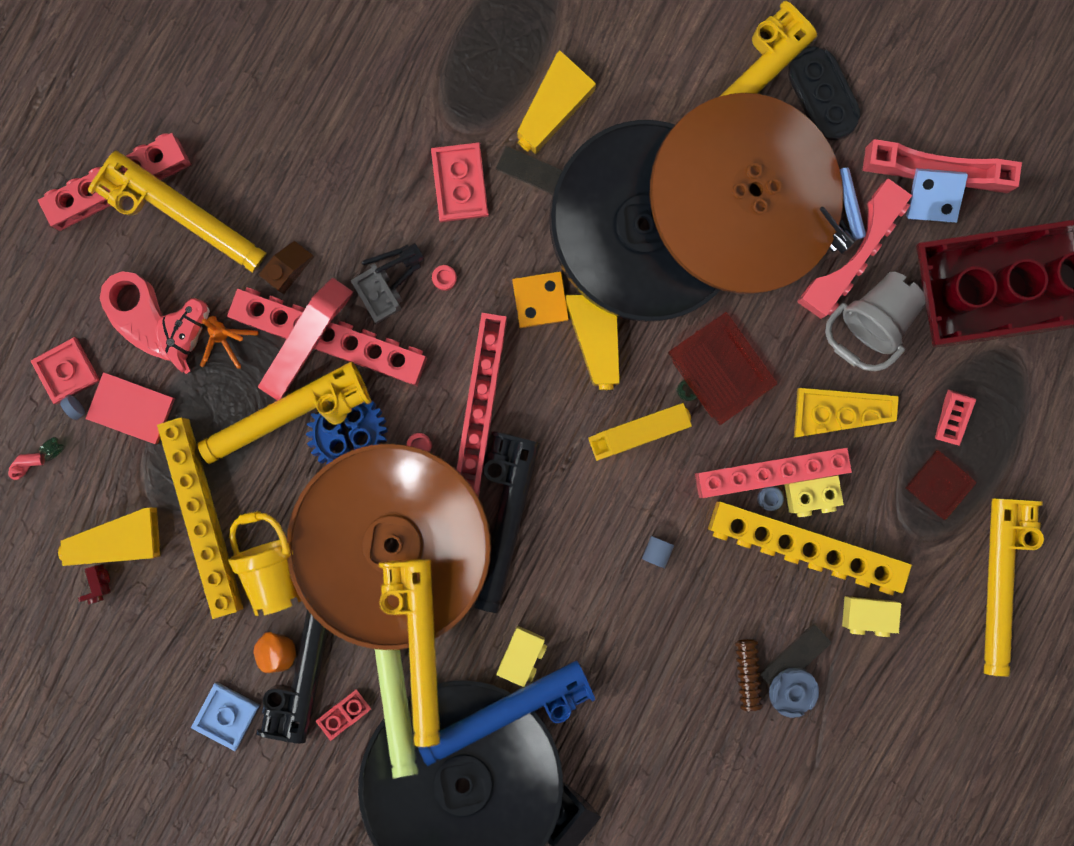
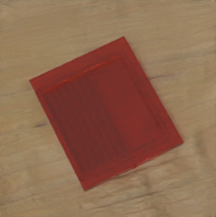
[668,312,777,426]

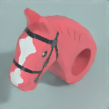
[100,271,210,374]

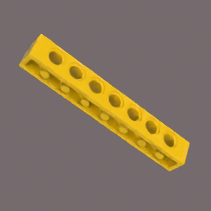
[157,418,244,619]
[708,501,912,595]

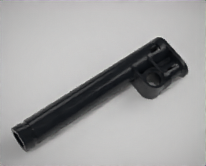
[474,431,540,613]
[256,609,328,744]

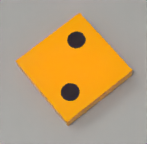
[512,271,569,328]

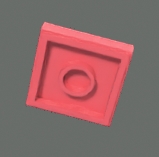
[31,337,100,405]

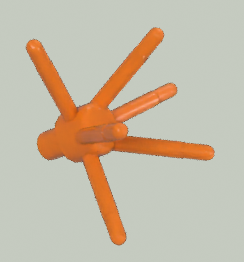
[200,316,259,369]

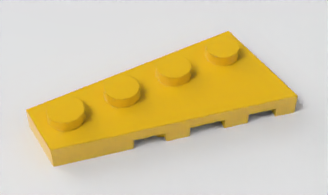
[794,388,899,438]

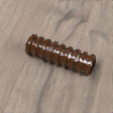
[735,639,763,711]

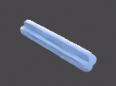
[840,167,866,240]

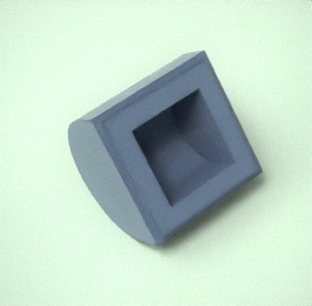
[641,536,674,568]

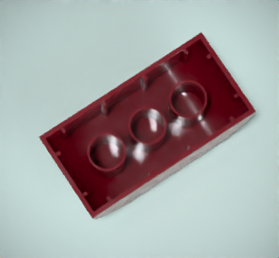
[916,220,1074,347]

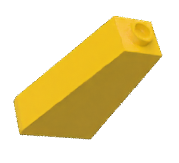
[517,51,596,154]
[566,295,619,390]
[588,403,692,461]
[58,507,160,566]

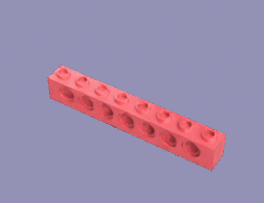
[227,287,427,386]
[456,313,507,497]

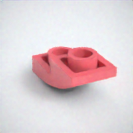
[316,689,371,741]

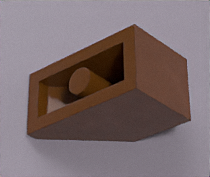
[259,241,314,295]

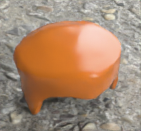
[253,632,296,673]

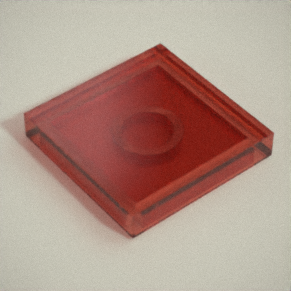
[905,450,977,520]

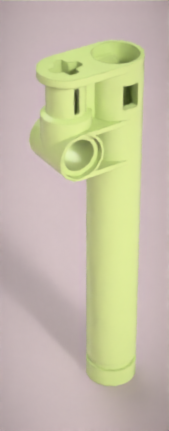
[375,649,418,778]

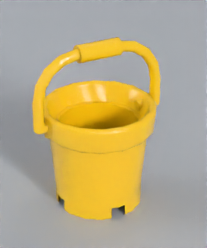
[228,511,301,616]

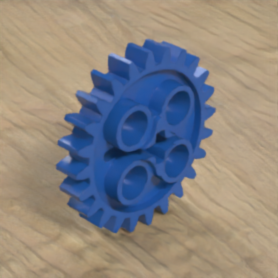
[306,401,388,465]

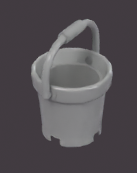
[825,272,926,371]

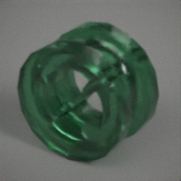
[677,378,700,401]
[38,437,65,461]

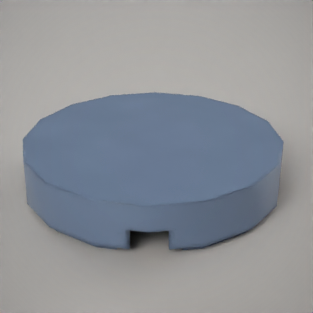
[769,667,819,718]

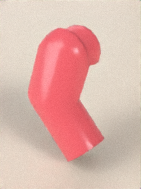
[8,453,45,480]

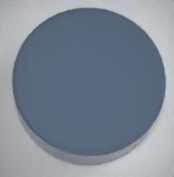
[60,395,85,420]
[757,486,784,511]

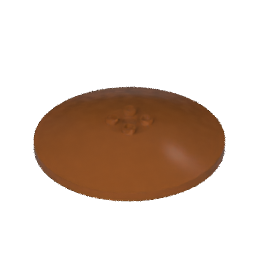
[650,93,843,294]
[287,444,491,650]

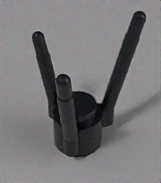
[820,207,856,253]
[362,243,424,290]

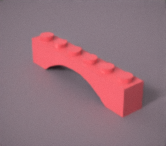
[862,139,1022,194]
[797,179,912,319]

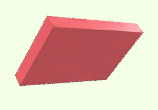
[431,142,489,222]
[86,372,175,445]

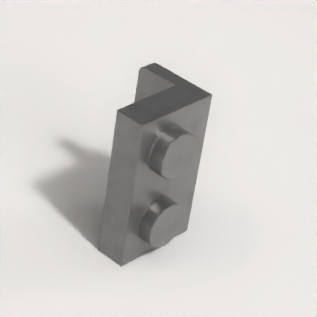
[350,263,402,324]

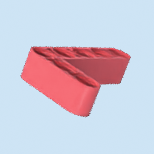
[258,278,354,400]

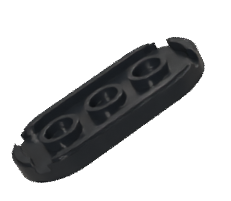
[788,46,860,140]

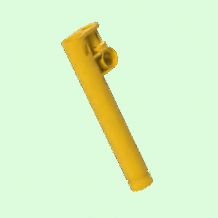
[719,1,817,97]
[88,150,267,273]
[197,361,371,464]
[983,498,1044,677]
[379,559,440,747]

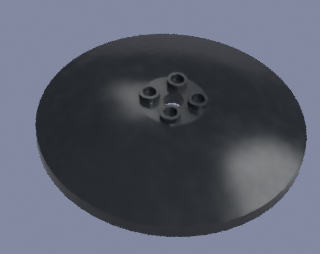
[549,120,720,322]
[358,680,563,846]

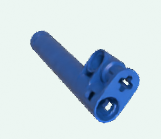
[418,660,596,766]

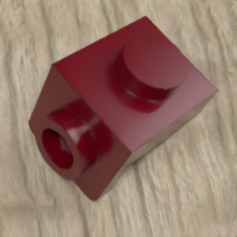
[78,564,111,605]

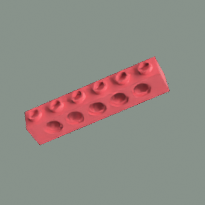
[38,133,191,231]
[695,448,852,498]

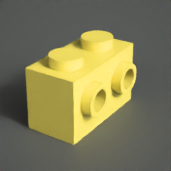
[784,475,844,517]
[842,596,901,637]
[496,625,547,687]

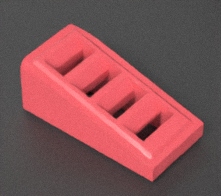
[935,389,976,446]

